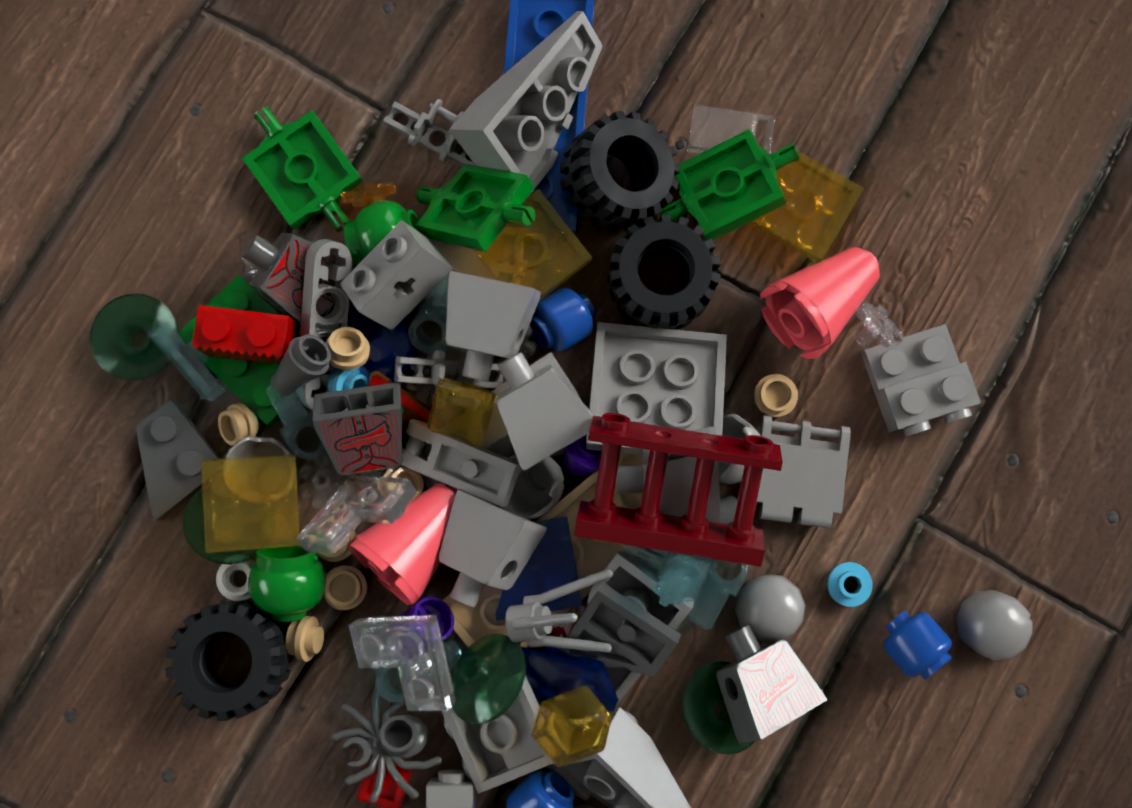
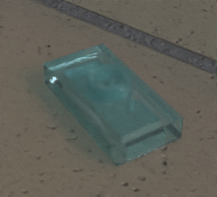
[148,321,225,401]

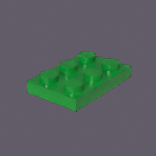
[176,275,329,427]

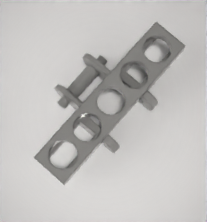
[383,99,478,166]
[394,350,503,410]

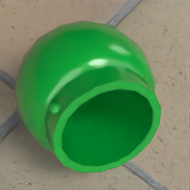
[344,201,419,266]
[248,540,326,622]

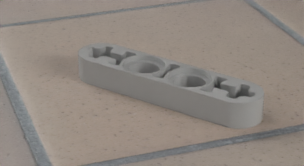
[296,239,352,410]

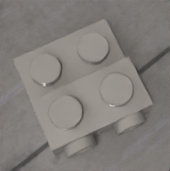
[860,324,981,437]
[440,671,562,794]

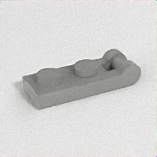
[401,419,521,507]

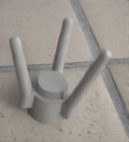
[506,569,613,652]

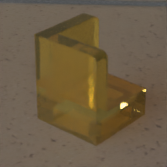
[427,377,497,446]
[531,686,612,768]

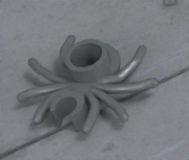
[331,682,442,803]

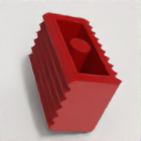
[192,305,300,365]

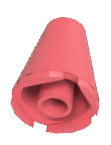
[760,247,880,359]
[347,482,462,606]

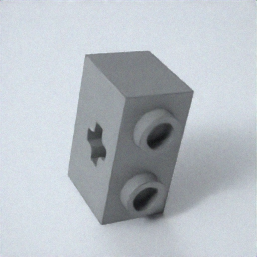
[340,220,453,330]

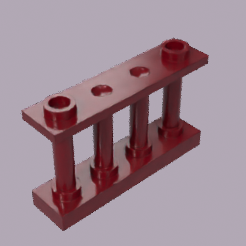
[574,413,783,567]

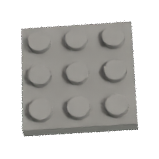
[585,322,727,463]

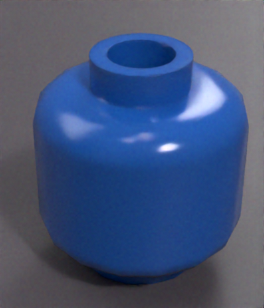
[529,288,595,352]
[883,611,952,680]
[506,770,574,808]

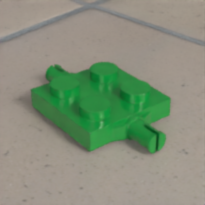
[242,107,363,232]
[660,129,800,240]
[415,164,536,252]

